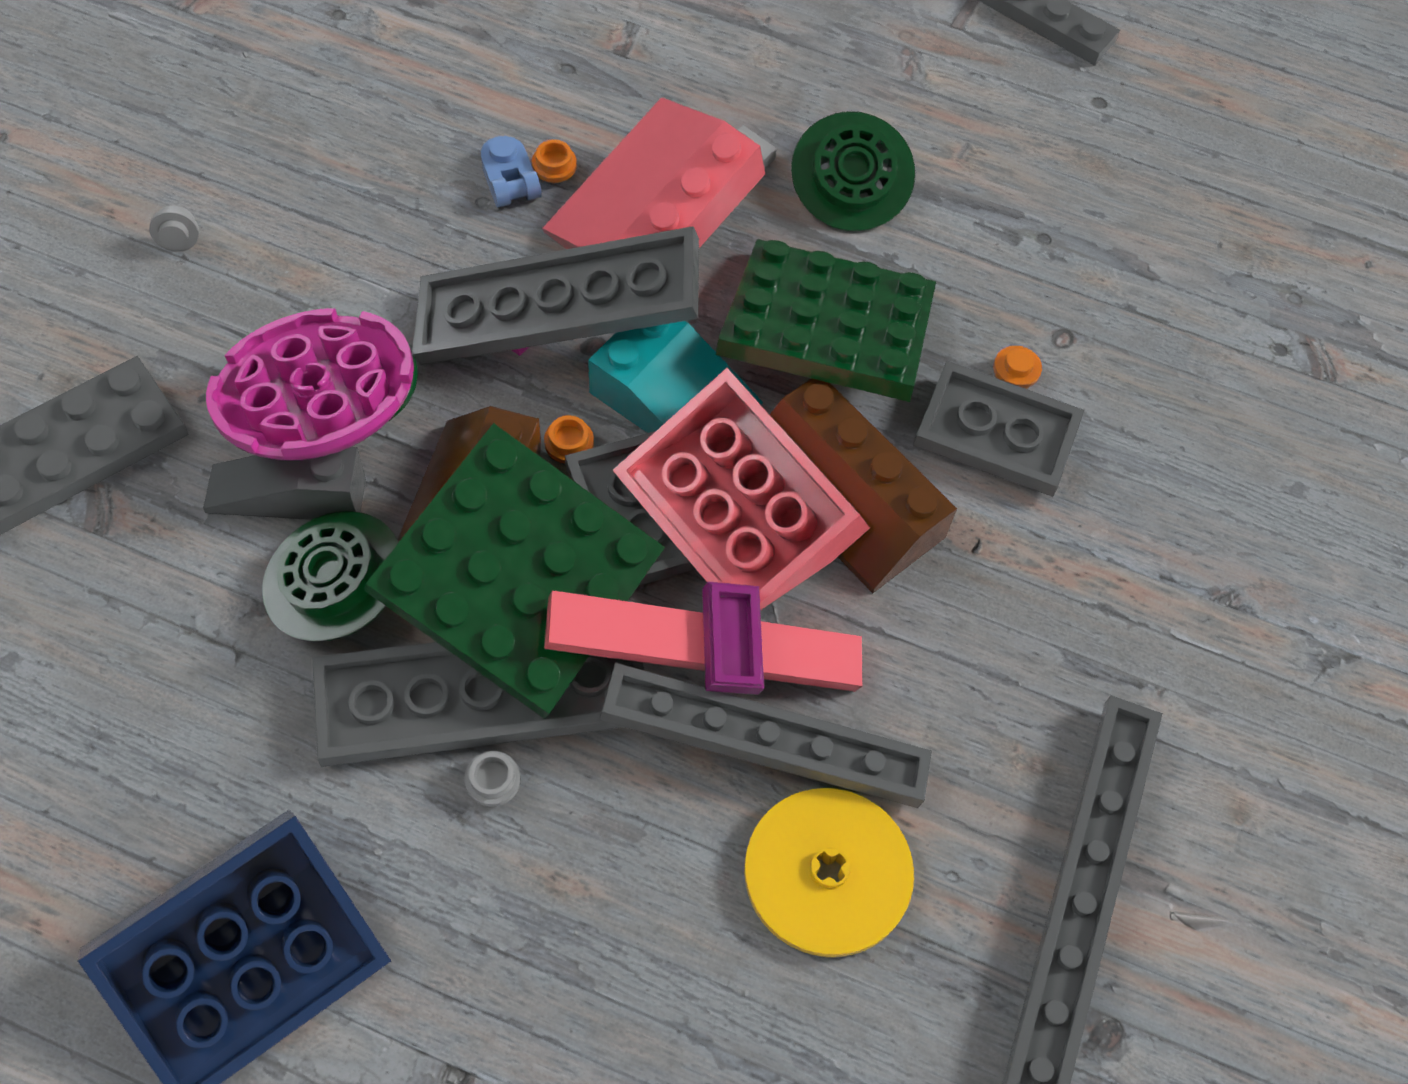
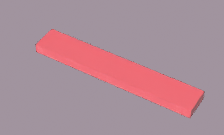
[544,590,862,692]

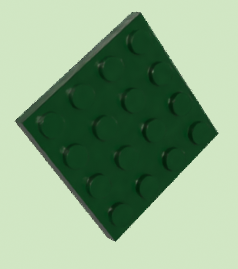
[715,239,937,402]
[364,423,665,719]

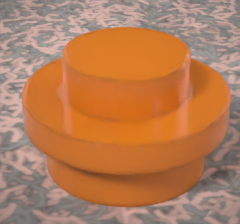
[532,139,577,183]
[993,346,1042,389]
[544,415,594,464]

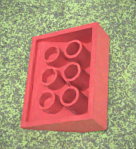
[542,97,765,249]
[612,368,870,610]

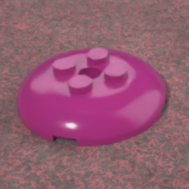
[206,308,414,460]

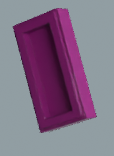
[702,582,764,695]

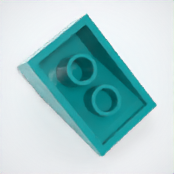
[588,321,763,433]

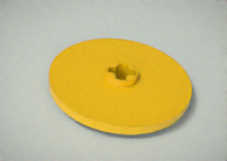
[744,788,914,957]

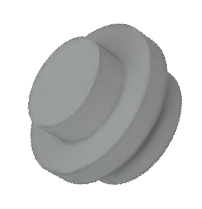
[149,205,199,251]
[464,751,521,807]

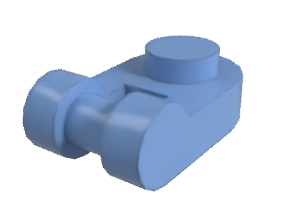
[481,136,542,208]

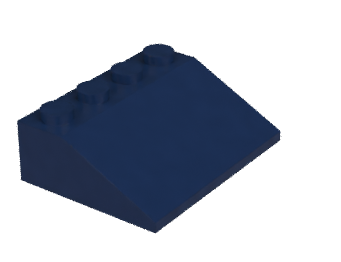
[77,810,391,1084]

